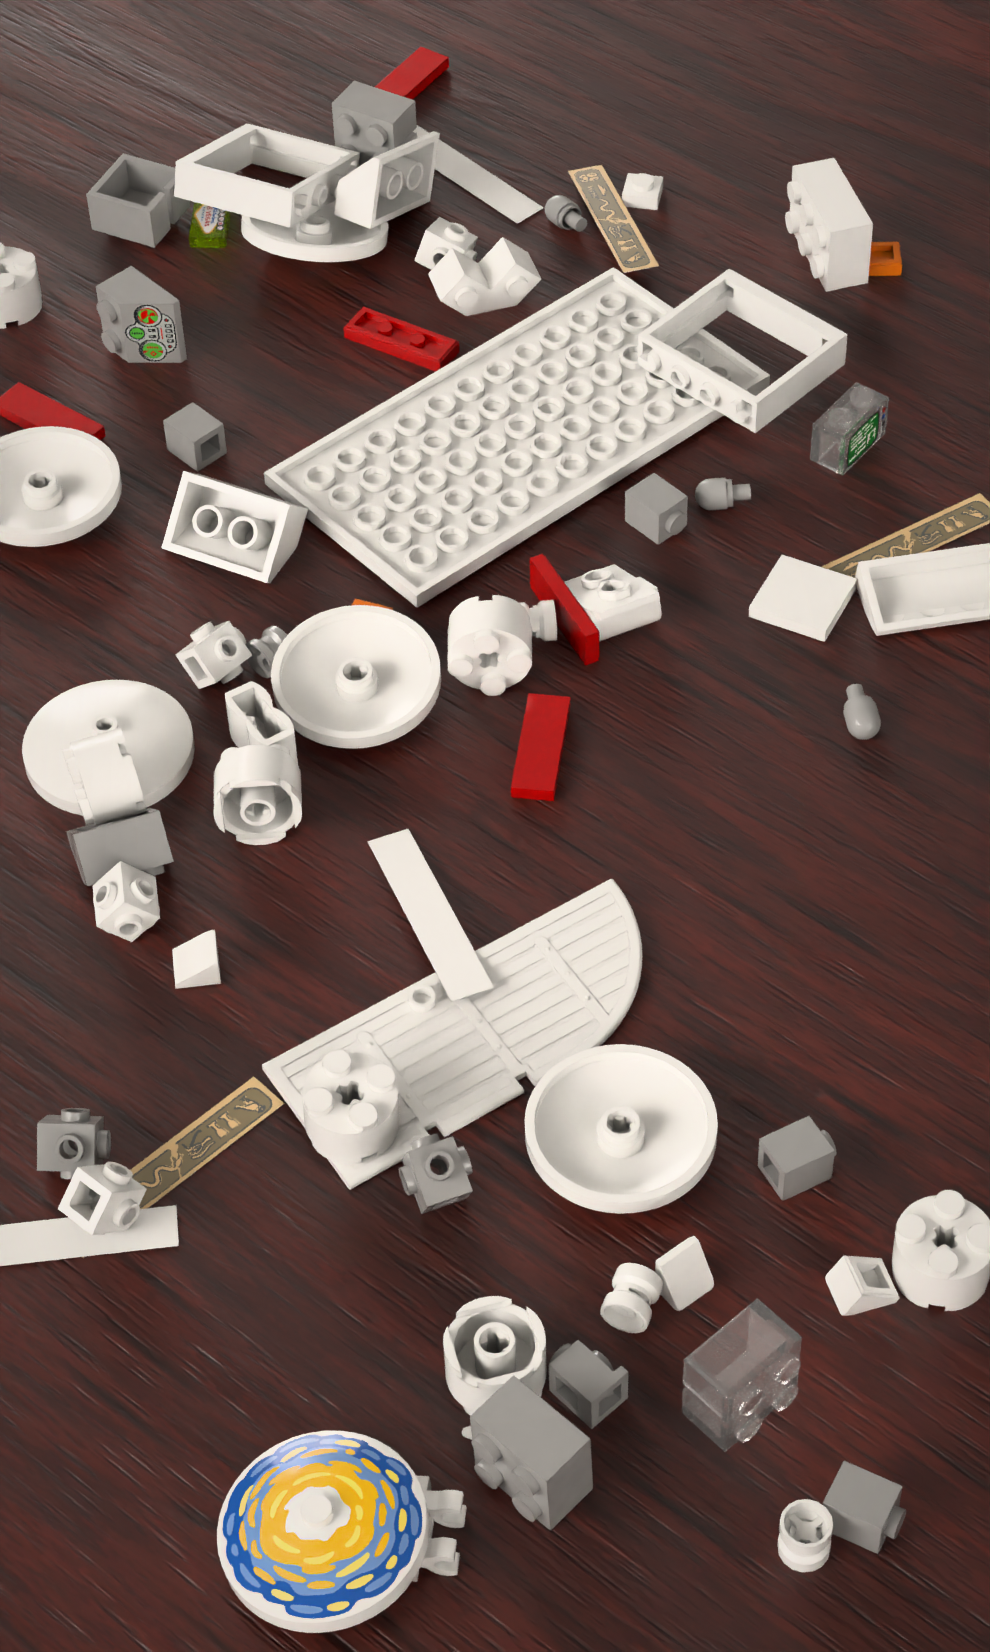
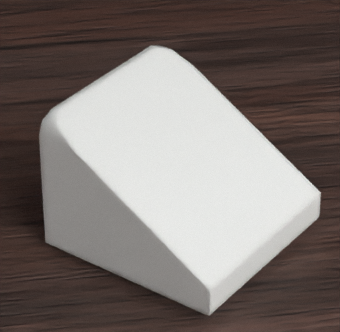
[172,930,221,989]
[655,1236,714,1311]
[825,1255,900,1316]

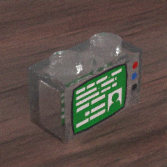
[810,382,889,475]

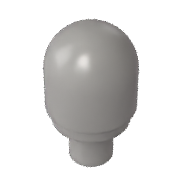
[545,195,587,232]
[695,477,751,510]
[843,684,881,740]

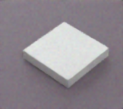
[749,555,857,642]

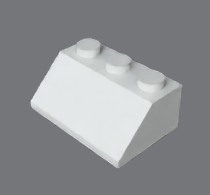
[334,131,440,229]
[162,471,308,583]

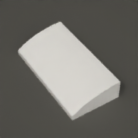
[855,543,990,636]

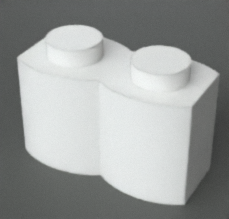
[225,681,298,764]

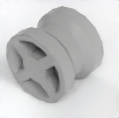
[245,625,287,678]

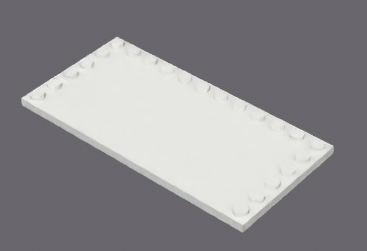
[264,267,770,608]

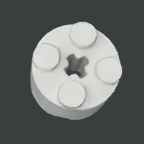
[0,242,42,329]
[448,595,532,696]
[62,727,147,826]
[214,744,302,845]
[302,1049,399,1164]
[892,1190,990,1311]
[443,1296,547,1416]

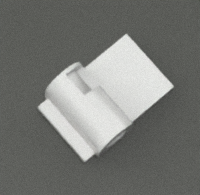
[565,564,662,642]

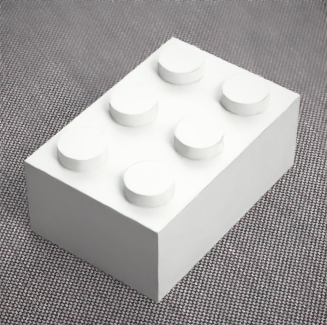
[785,158,873,292]

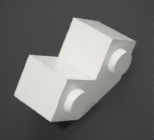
[428,237,541,316]

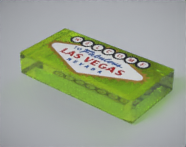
[189,202,231,248]

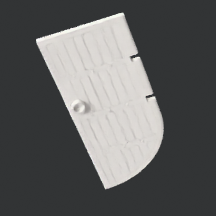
[262,879,643,1190]

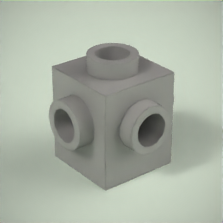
[37,1108,111,1179]
[399,1134,473,1214]

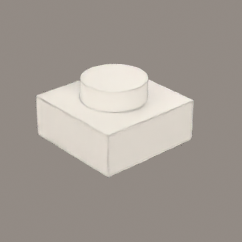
[622,173,663,210]

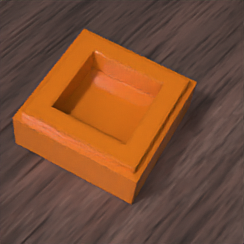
[869,242,902,276]

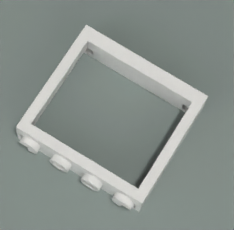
[174,124,360,228]
[638,269,847,433]

